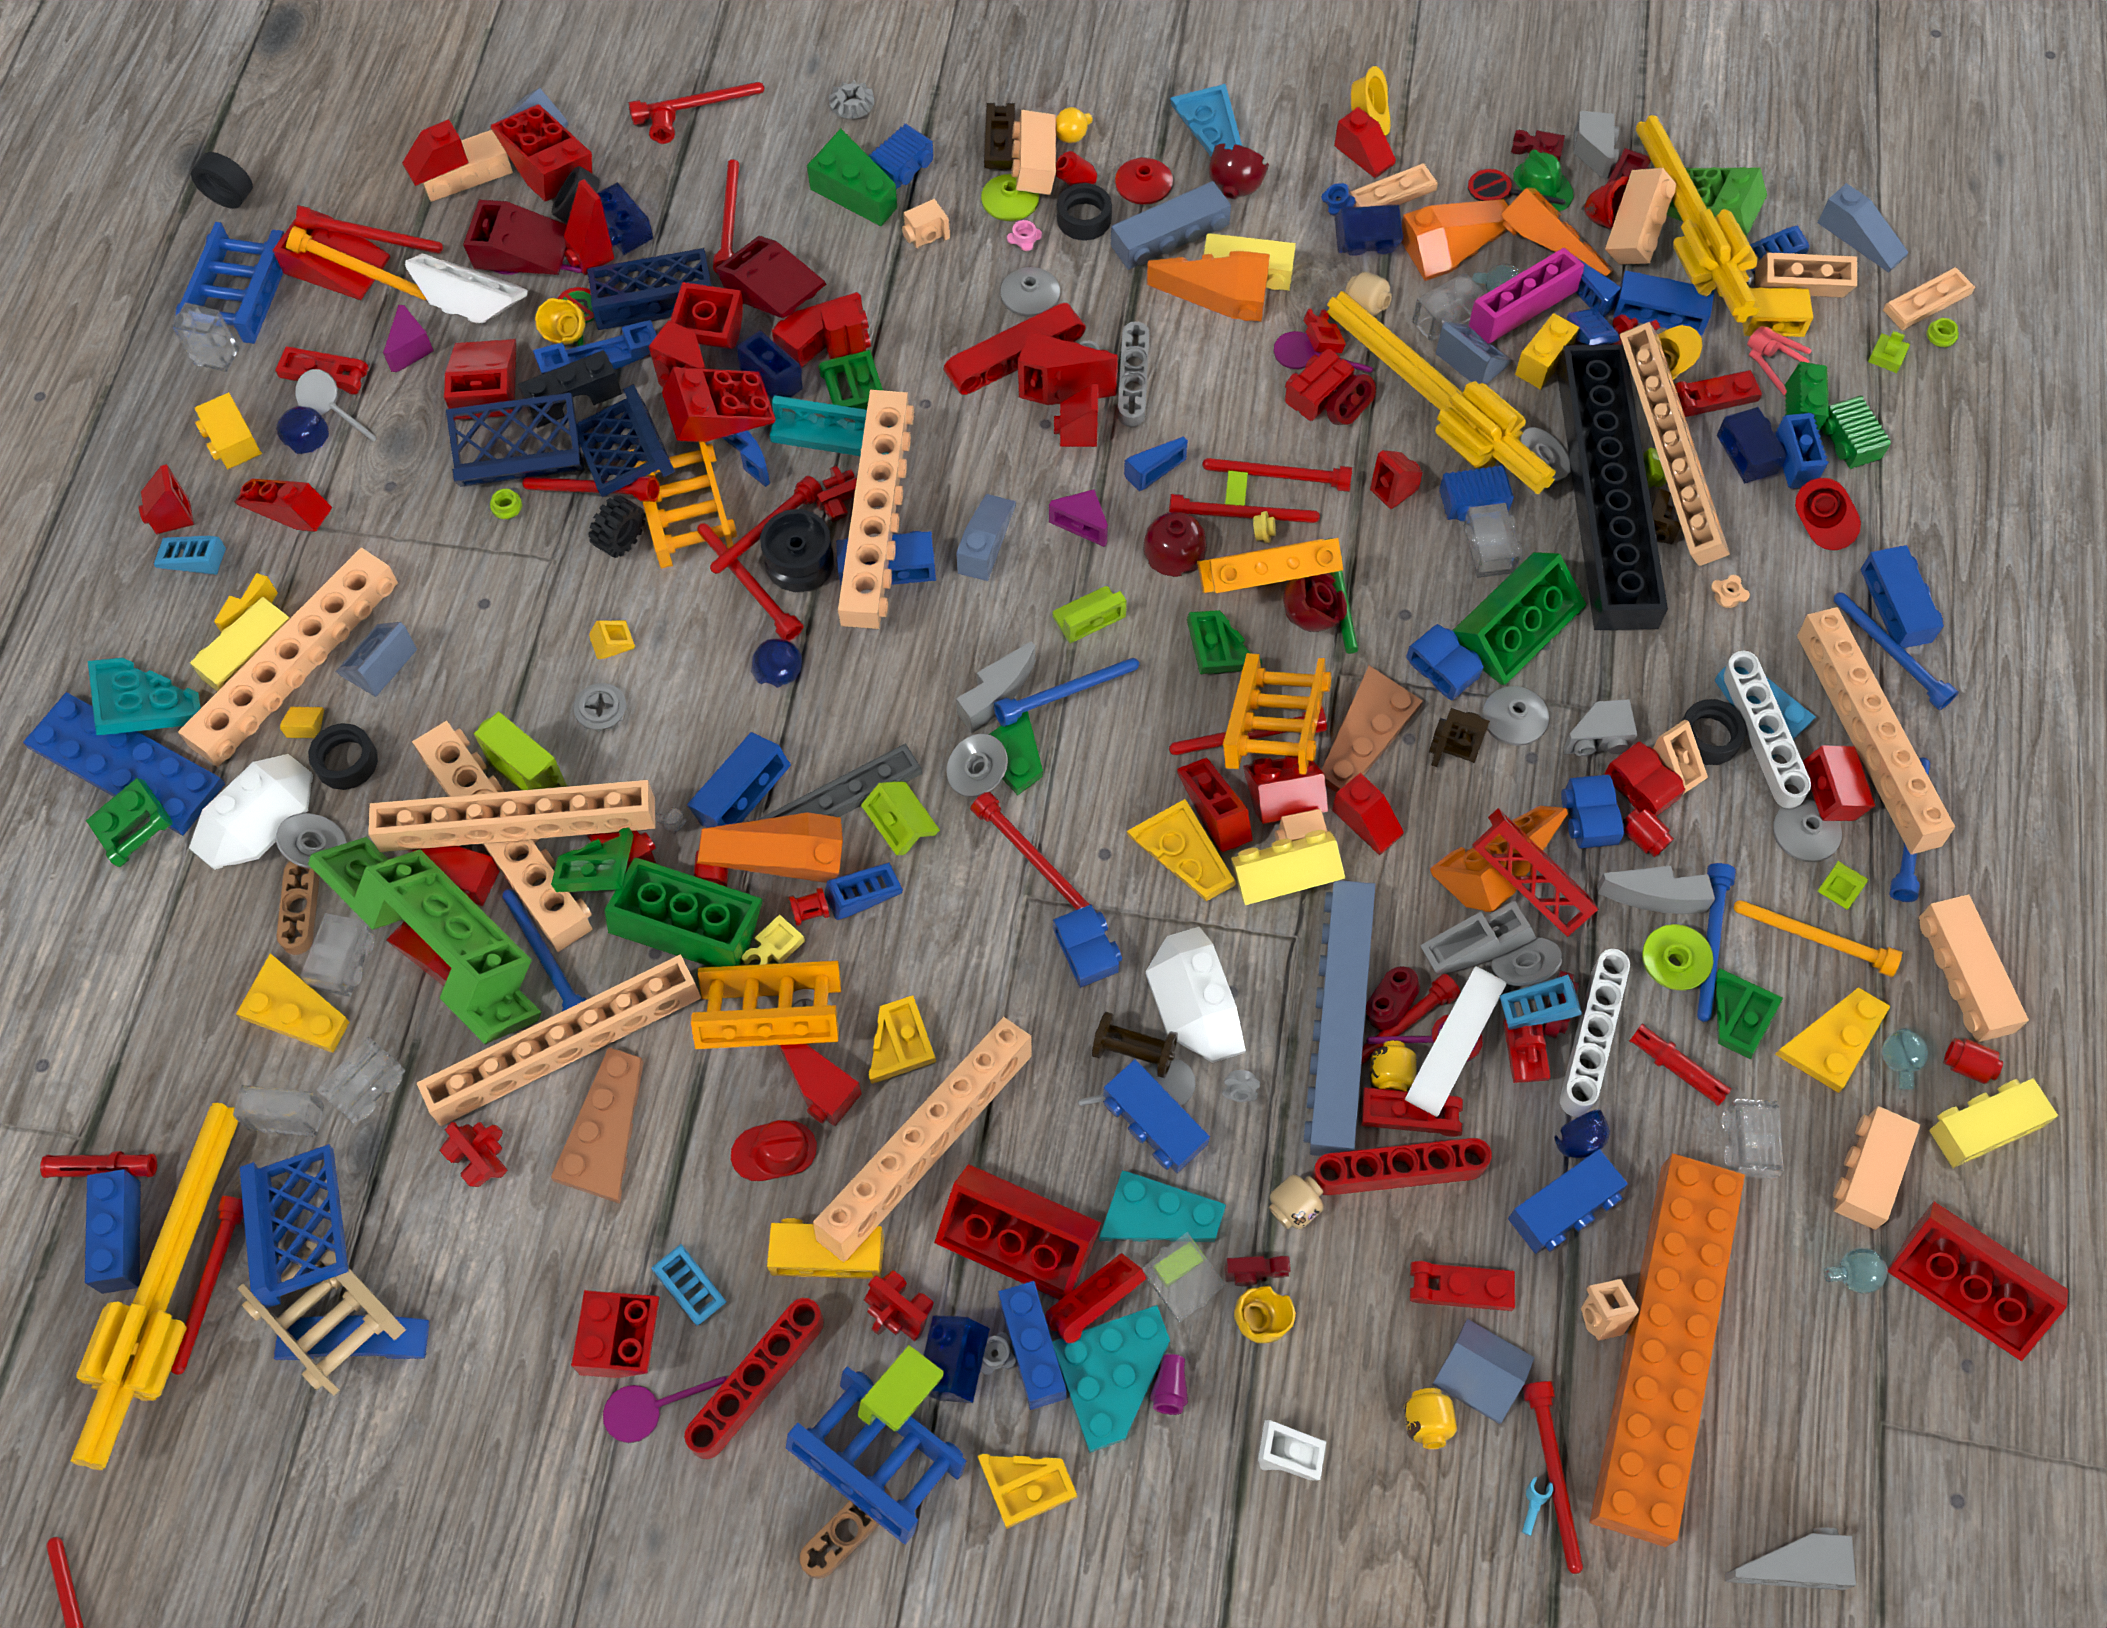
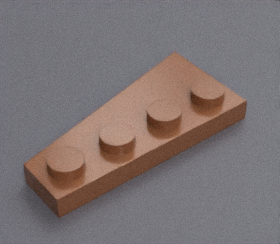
[1322,665,1423,792]
[551,1047,644,1204]

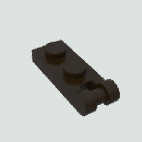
[984,103,1015,169]

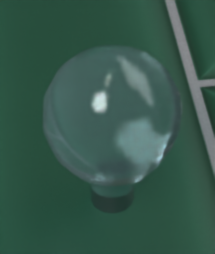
[1472,263,1520,292]
[1882,1028,1928,1090]
[1824,1248,1888,1294]

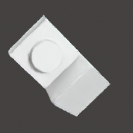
[1258,1420,1326,1480]

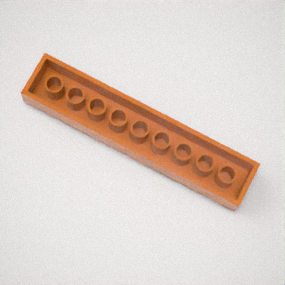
[1589,1153,1745,1547]

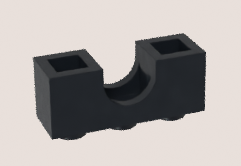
[518,350,622,428]

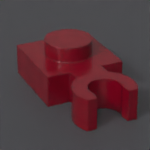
[1511,130,1565,161]
[1224,1256,1291,1287]

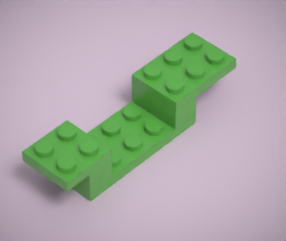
[308,837,542,1044]

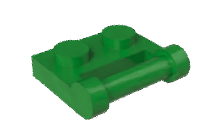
[818,350,883,419]
[86,778,173,867]

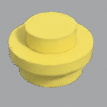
[1253,511,1276,543]

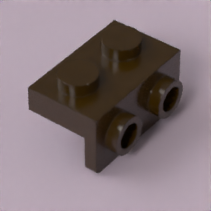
[1429,708,1490,767]

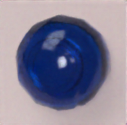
[276,406,329,454]
[751,638,802,688]
[1554,1109,1610,1159]

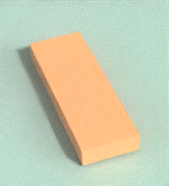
[1349,163,1438,220]
[1883,267,1975,331]

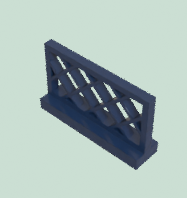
[587,248,712,330]
[576,384,675,497]
[446,393,584,487]

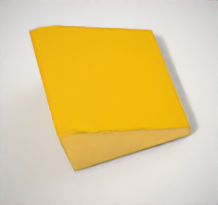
[589,620,635,659]
[280,707,324,738]

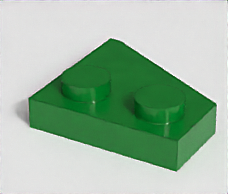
[1186,610,1262,674]
[988,711,1043,795]
[551,827,634,892]
[1716,968,1783,1059]

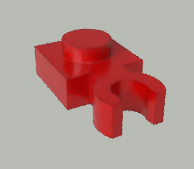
[1303,308,1346,353]

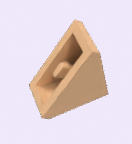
[1653,720,1708,794]

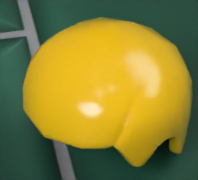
[535,298,586,345]
[1234,1286,1296,1343]

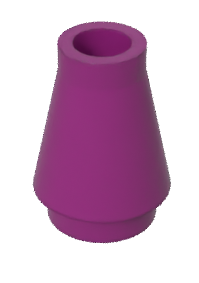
[1150,1354,1188,1415]

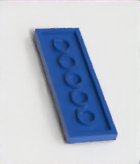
[23,692,225,836]

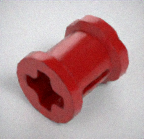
[649,104,676,144]
[789,887,830,926]

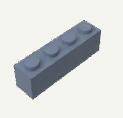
[1111,181,1231,270]

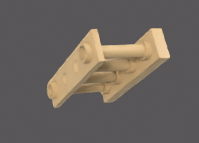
[237,1231,406,1396]

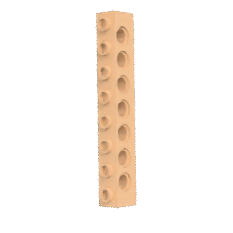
[1620,322,1730,566]
[838,390,914,629]
[178,547,398,767]
[1797,607,1955,854]
[412,720,593,952]
[368,780,655,852]
[417,954,701,1126]
[813,1017,1032,1262]

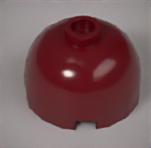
[1209,143,1269,199]
[1143,511,1207,577]
[1283,573,1347,632]

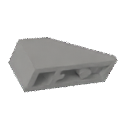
[1725,1527,1856,1590]

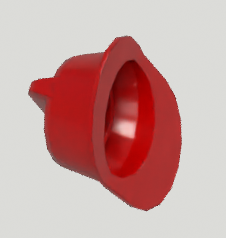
[1795,478,1861,551]
[730,1120,817,1181]

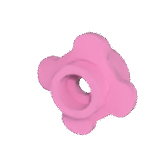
[1007,220,1042,251]

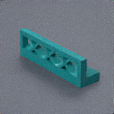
[770,395,893,456]

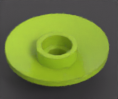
[981,174,1039,221]
[1642,924,1713,991]

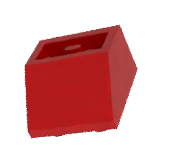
[649,320,706,388]
[1243,755,1328,824]
[571,1290,660,1378]

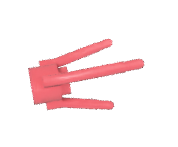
[1747,326,1811,398]

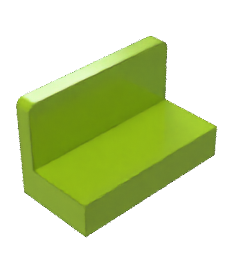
[1052,586,1127,644]
[861,781,940,856]
[858,1345,944,1431]

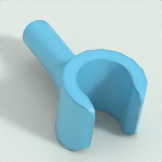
[1522,1477,1553,1536]

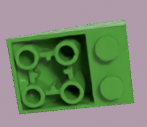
[1667,167,1767,236]

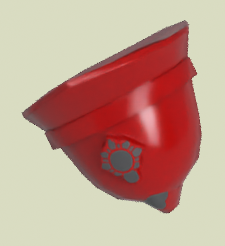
[1581,176,1629,229]

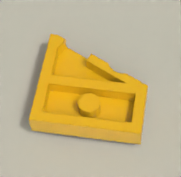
[869,995,936,1084]
[978,1454,1077,1529]

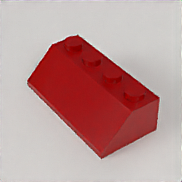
[934,1164,1101,1300]
[1887,1201,2068,1362]

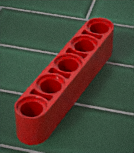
[943,303,1086,395]
[1311,1138,1492,1196]
[684,1298,824,1459]

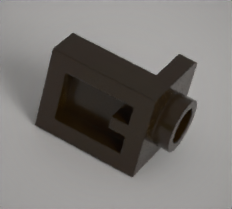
[1652,488,1681,544]

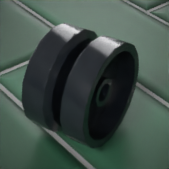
[760,509,835,593]

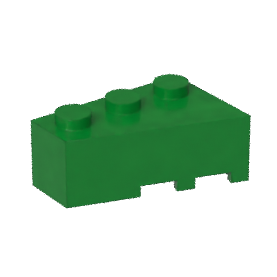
[807,128,898,226]

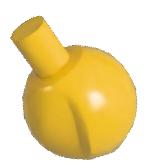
[1056,107,1093,144]

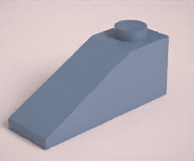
[1818,183,1909,273]
[956,494,1016,581]

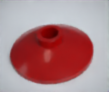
[1115,158,1173,205]

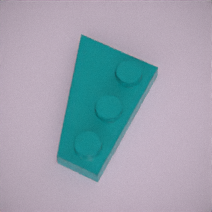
[1099,1170,1226,1242]

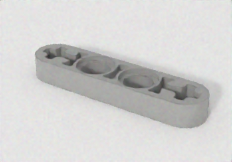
[1118,321,1150,427]

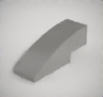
[956,641,1036,733]
[1596,866,1715,914]
[1420,900,1537,975]

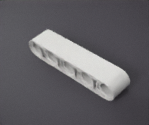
[1724,651,1811,809]
[1560,949,1630,1117]
[1405,966,1507,1117]

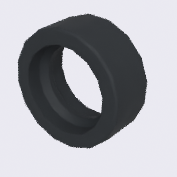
[190,152,253,209]
[551,166,600,224]
[1056,183,1112,241]
[1681,699,1747,765]
[308,723,378,790]

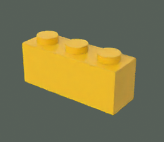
[767,1218,884,1279]

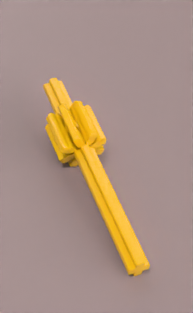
[1636,115,1760,323]
[1327,291,1556,494]
[71,1103,242,1470]

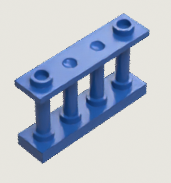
[175,222,284,344]
[786,1366,967,1545]

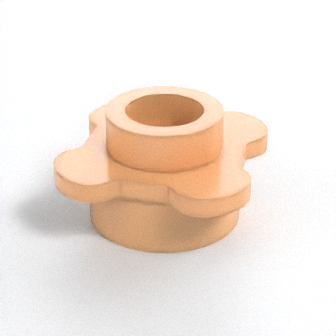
[1711,575,1750,608]

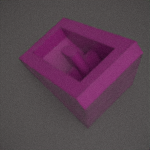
[383,305,434,372]
[1049,489,1108,547]

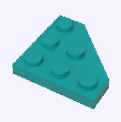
[88,657,201,735]
[1052,1305,1170,1453]

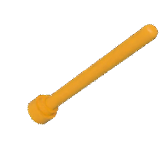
[286,226,427,300]
[1733,900,1903,977]

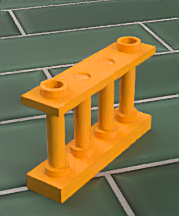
[629,441,738,569]
[1197,538,1343,593]
[1223,653,1331,774]
[691,961,841,1049]

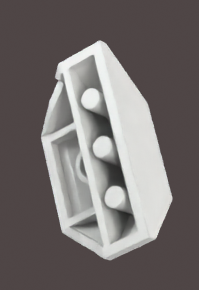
[405,253,528,323]
[189,754,313,870]
[1145,927,1246,1063]

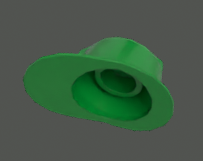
[1513,149,1573,212]

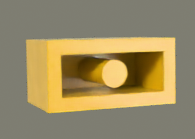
[1742,287,1814,337]
[1515,313,1580,390]
[194,392,262,470]

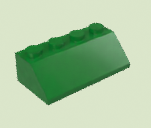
[1452,552,1586,685]
[604,857,762,967]

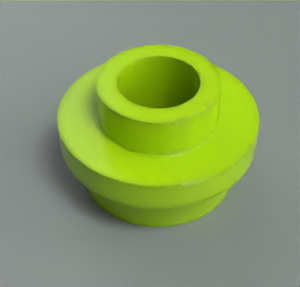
[1926,318,1959,347]
[490,489,522,519]

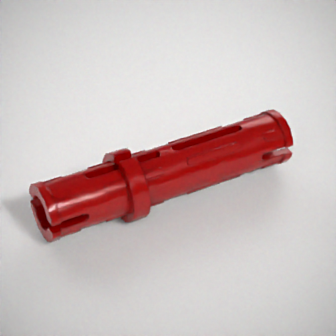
[1629,1023,1732,1106]
[40,1151,157,1178]

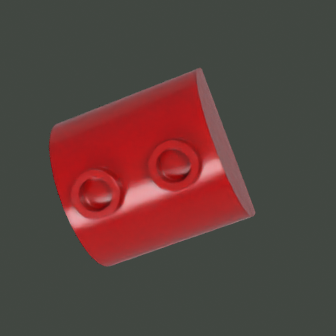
[670,282,743,349]

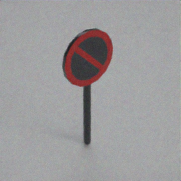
[1468,169,1565,205]

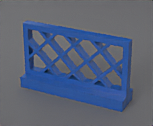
[239,1144,349,1309]

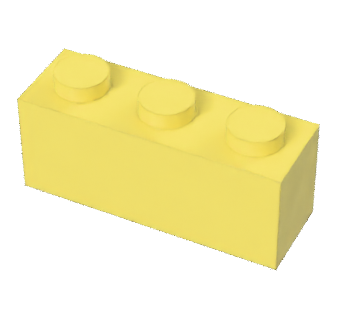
[1204,233,1296,291]
[190,597,290,692]
[1231,830,1345,905]
[1929,1078,2058,1168]

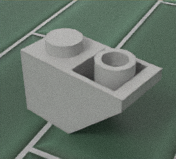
[1573,111,1619,178]
[1563,699,1637,756]

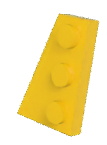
[1126,799,1236,901]
[236,953,350,1053]
[1775,987,1890,1093]

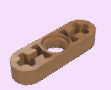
[276,861,320,955]
[800,1486,893,1579]

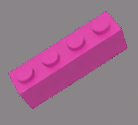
[1469,248,1585,344]

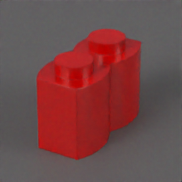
[1604,741,1686,817]

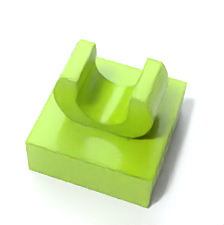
[1868,331,1910,373]
[1643,447,1667,489]
[1817,861,1869,910]

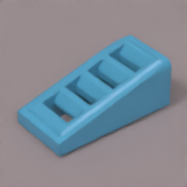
[153,536,226,575]
[1499,975,1582,1030]
[651,1244,727,1326]

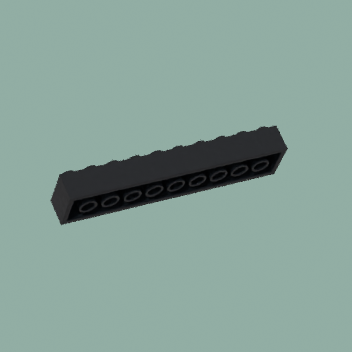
[1556,345,1668,630]

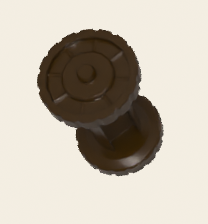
[1092,1012,1178,1078]

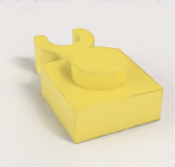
[741,915,805,965]

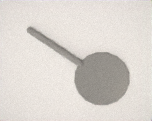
[295,369,377,441]
[1078,1058,1196,1106]

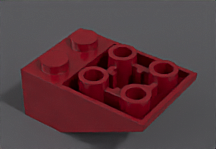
[463,199,567,275]
[716,235,826,318]

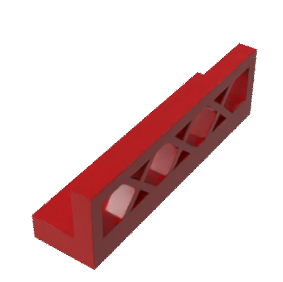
[1472,808,1599,937]

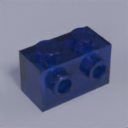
[597,182,654,255]
[1334,205,1403,256]
[737,330,803,399]
[1717,407,1787,484]
[923,1315,990,1403]

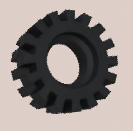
[588,495,646,558]

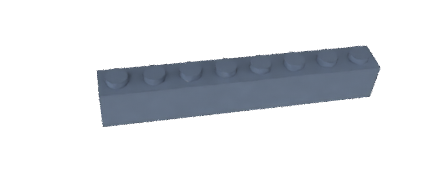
[1304,880,1376,1156]

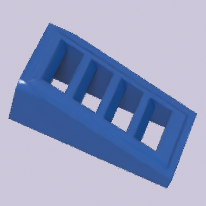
[1750,225,1809,275]
[1576,257,1621,317]
[1567,309,1619,345]
[1124,436,1188,492]
[824,863,903,920]

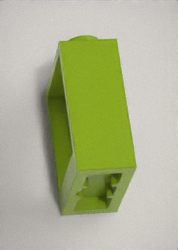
[474,711,568,791]

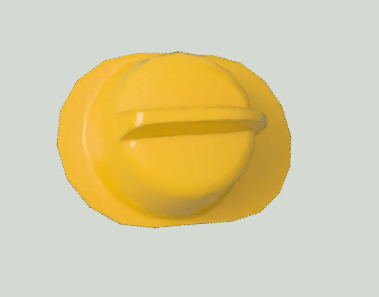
[1351,66,1391,136]
[1658,325,1703,379]

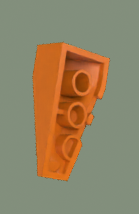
[1501,188,1614,276]
[1399,199,1508,281]
[1147,251,1270,322]
[1430,805,1568,912]
[697,812,843,883]

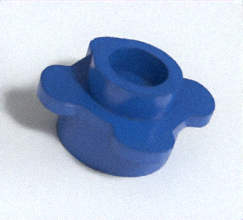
[1321,183,1355,215]

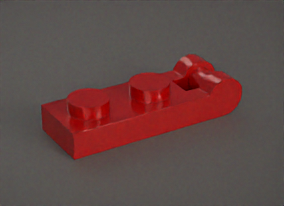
[275,346,369,395]
[1674,370,1762,417]
[1361,1087,1463,1137]
[1045,1253,1147,1343]
[1410,1261,1515,1311]

